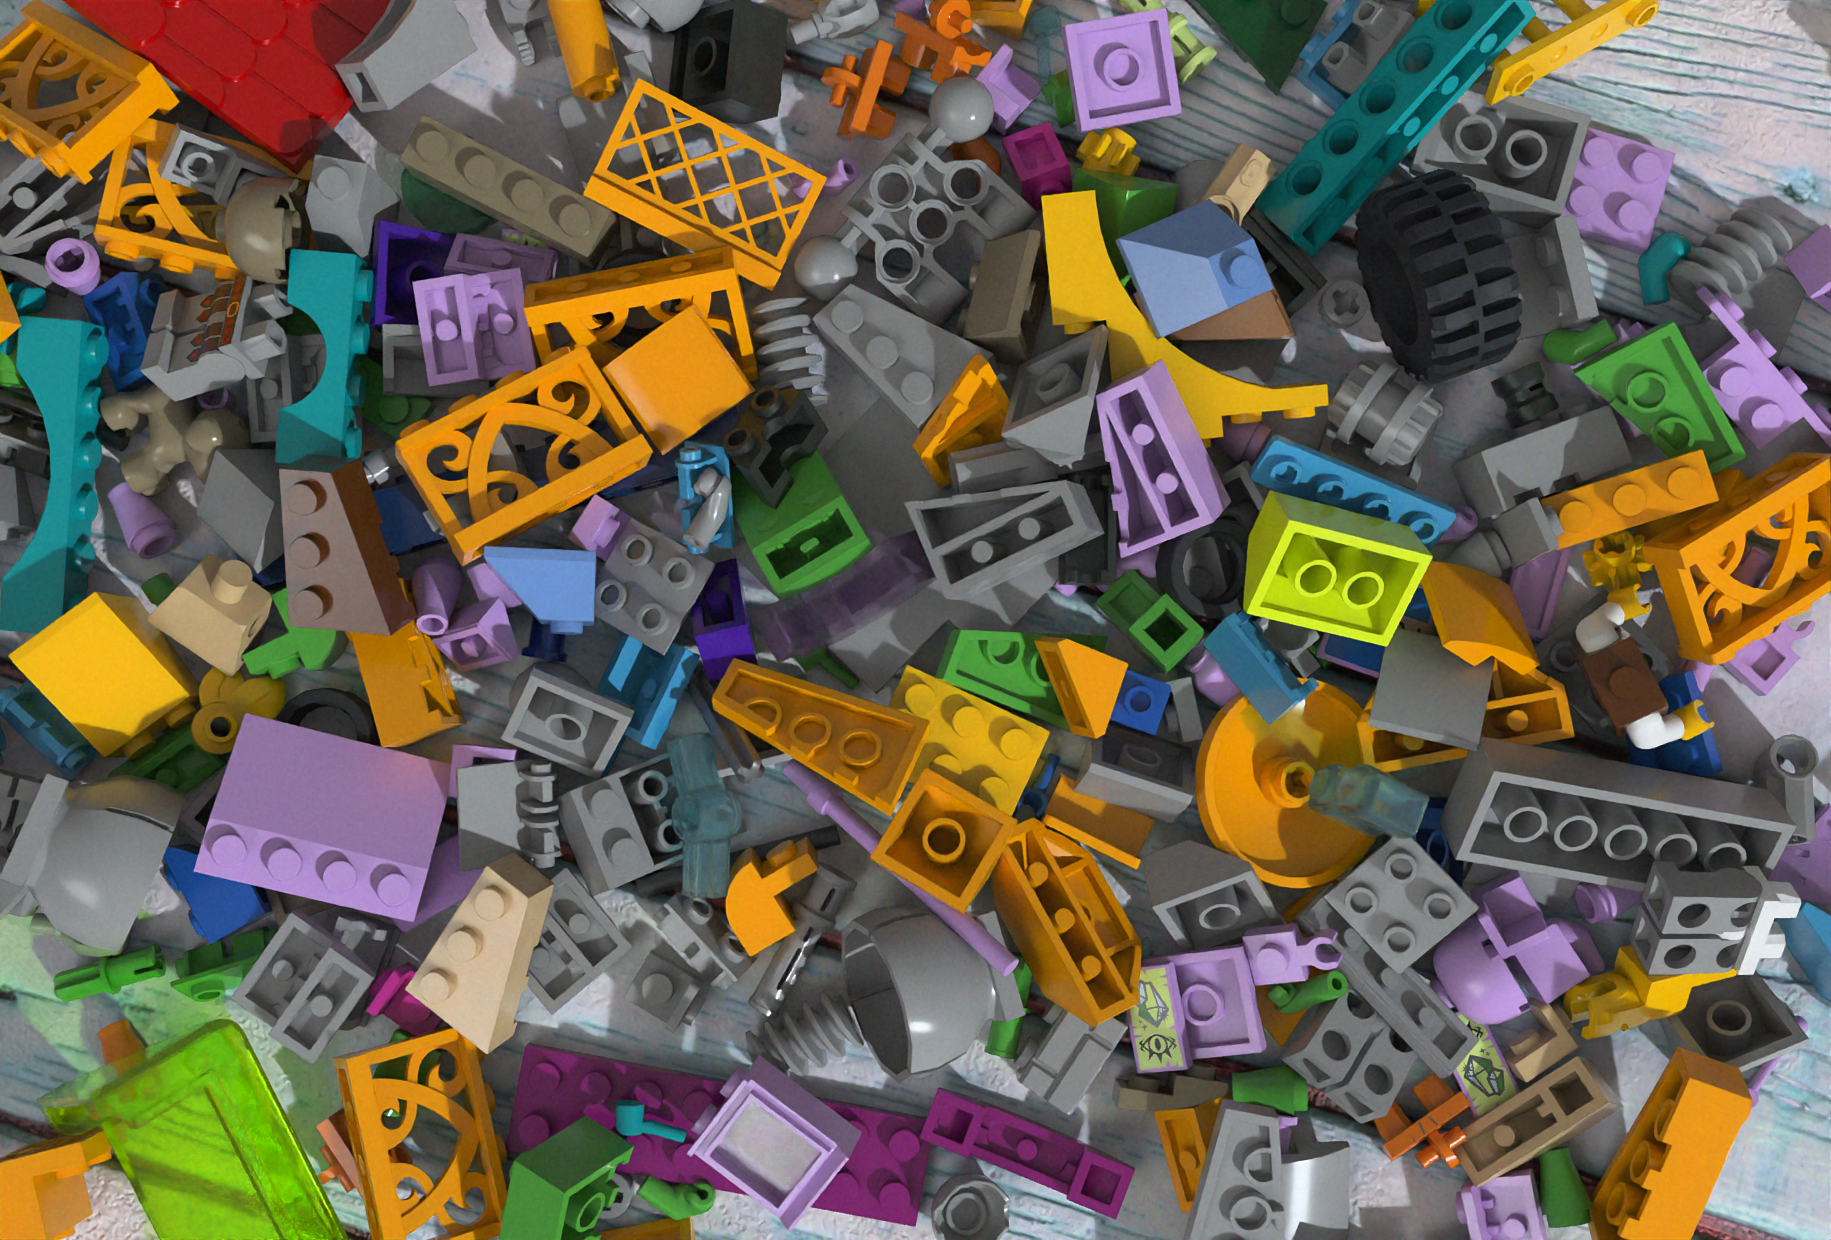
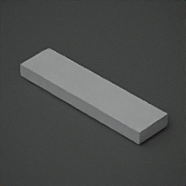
[1292,883,1480,1079]

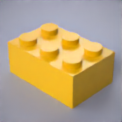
[888,665,1051,816]

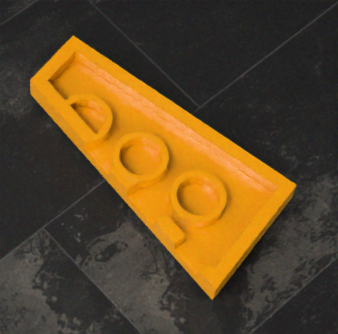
[712,658,930,817]

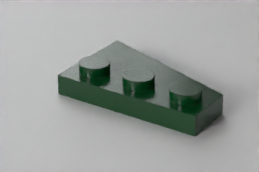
[1186,0,1328,96]

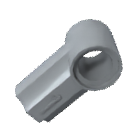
[1754,734,1819,846]

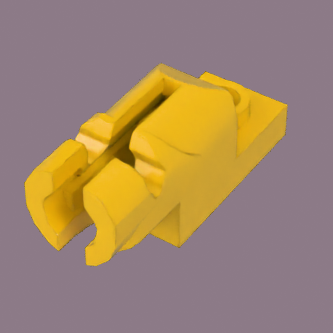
[1563,945,1737,1040]

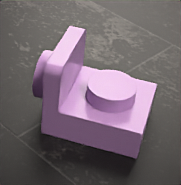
[567,494,634,561]

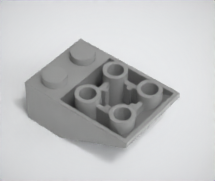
[554,736,747,897]

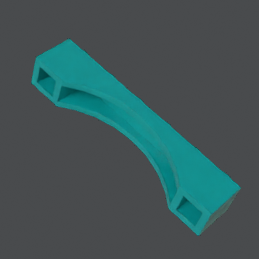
[0,316,109,633]

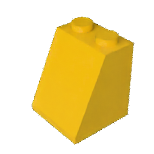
[8,591,200,760]

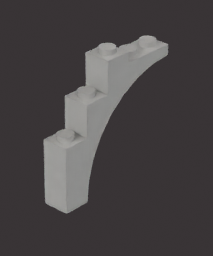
[335,0,478,113]

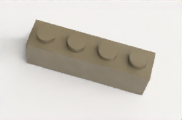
[399,114,619,270]

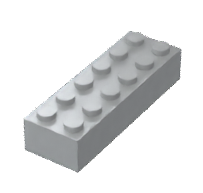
[1438,736,1797,892]

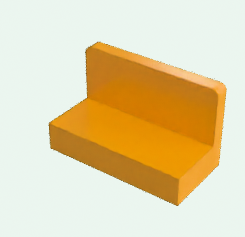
[1039,774,1155,870]
[1153,1089,1233,1212]

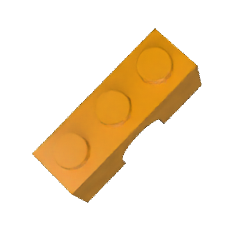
[1538,449,1719,550]

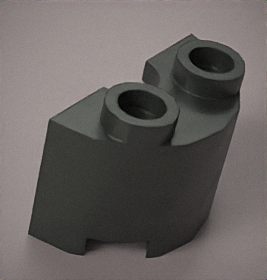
[723,387,829,510]

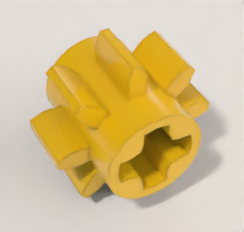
[1075,127,1141,176]
[1582,530,1653,592]

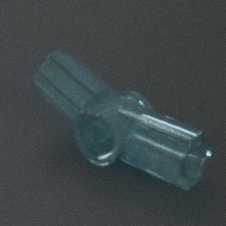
[667,732,743,899]

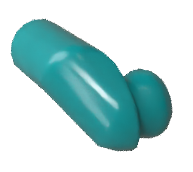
[1638,231,1691,306]

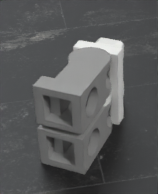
[1629,861,1801,975]

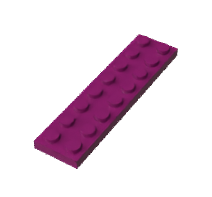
[505,1043,931,1227]

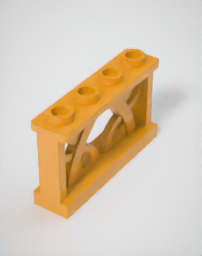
[0,0,180,185]
[93,118,319,289]
[523,246,759,418]
[395,345,653,566]
[1641,452,1831,665]
[333,1025,509,1240]

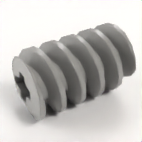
[1670,207,1793,316]
[749,298,828,407]
[745,991,865,1078]

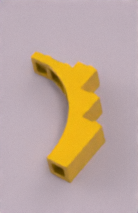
[1041,190,1329,448]

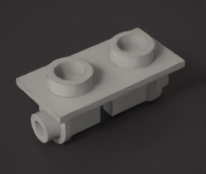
[653,885,757,991]

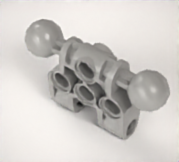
[793,75,1039,328]

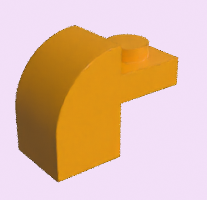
[726,836,819,957]

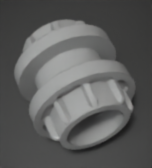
[1327,359,1443,466]

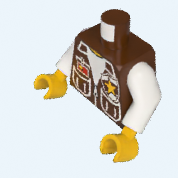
[1569,583,1714,749]

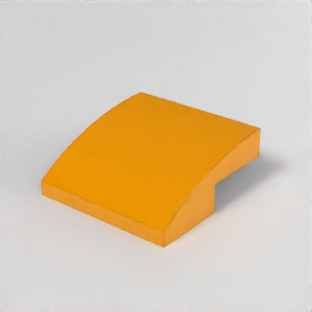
[602,304,755,456]
[1420,561,1540,675]

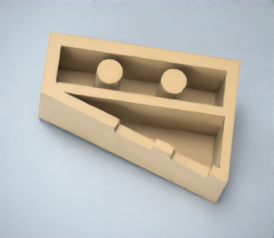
[405,852,554,1054]

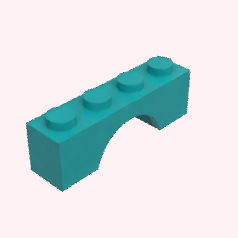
[275,249,374,465]

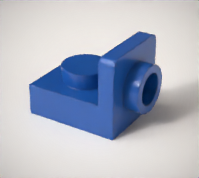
[1109,670,1171,735]

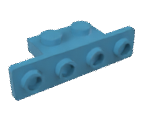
[1249,435,1457,551]
[596,633,700,779]

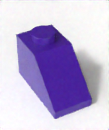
[691,558,759,681]

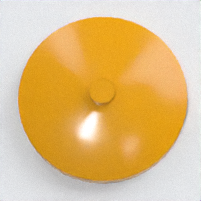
[1195,678,1390,888]

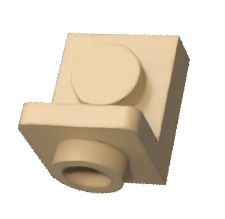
[1502,998,1578,1083]

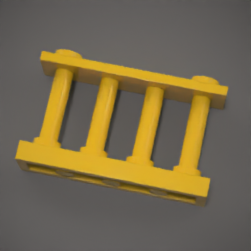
[1415,0,1659,106]

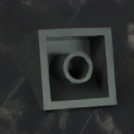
[666,0,788,124]

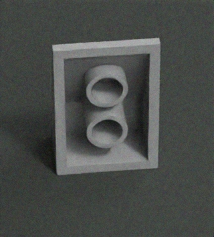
[1409,82,1591,230]

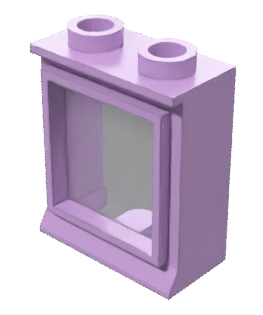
[687,1055,862,1232]

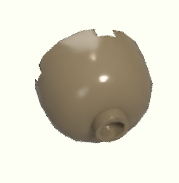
[216,177,310,285]

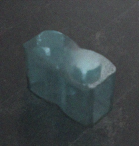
[1307,764,1430,840]

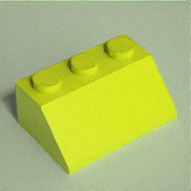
[1243,490,1433,647]

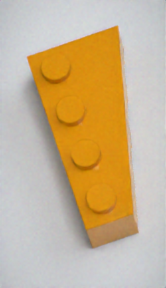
[1588,1046,1753,1240]

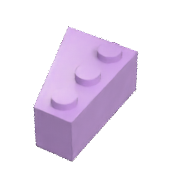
[1096,359,1231,558]

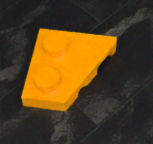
[912,353,1010,489]

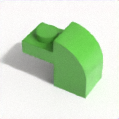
[1094,570,1204,674]
[241,587,349,680]

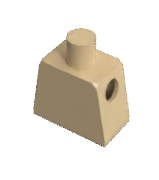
[147,554,273,678]

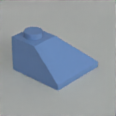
[1115,199,1274,339]
[484,546,597,635]

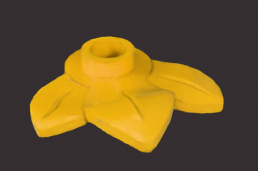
[191,666,286,755]

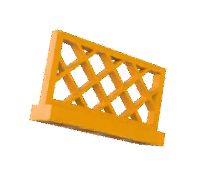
[583,78,827,291]

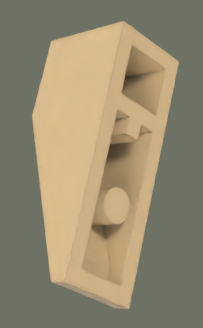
[1452,1056,1624,1187]

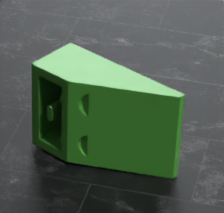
[730,448,880,608]

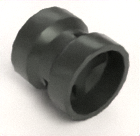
[1490,361,1560,429]

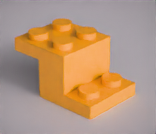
[0,1120,129,1240]

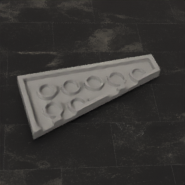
[1183,1099,1286,1240]

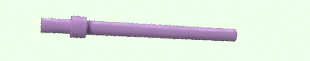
[783,759,1019,976]

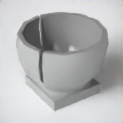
[0,773,186,952]
[841,904,1025,1083]

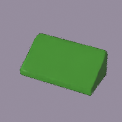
[108,717,226,794]

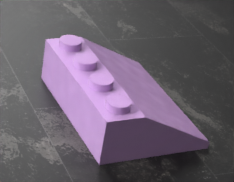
[194,713,451,922]

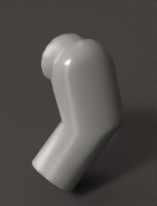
[683,468,732,550]

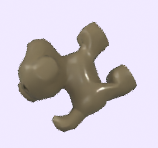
[100,384,257,498]

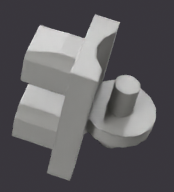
[1322,0,1417,95]

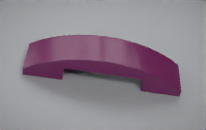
[919,1087,1135,1220]

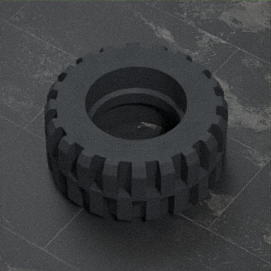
[1355,168,1522,385]

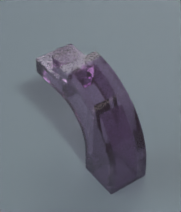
[751,529,937,663]

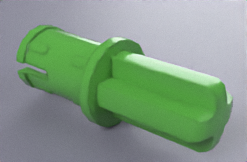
[53,944,166,1002]
[984,952,1034,1059]

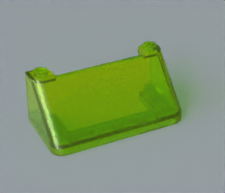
[36,1019,349,1240]

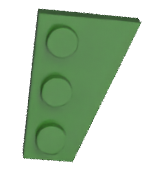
[1573,318,1748,475]
[935,629,1109,732]

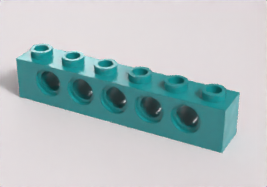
[1253,0,1536,258]

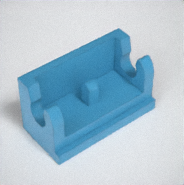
[1202,609,1319,726]

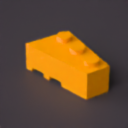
[345,578,467,747]

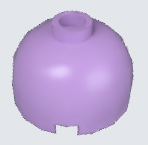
[1429,915,1532,1025]

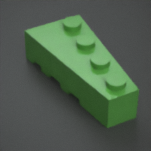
[499,1115,634,1240]

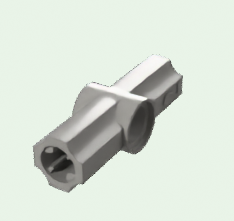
[948,421,1110,495]

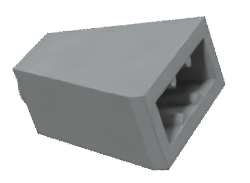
[305,154,402,270]

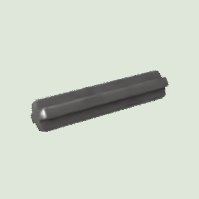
[687,670,765,784]

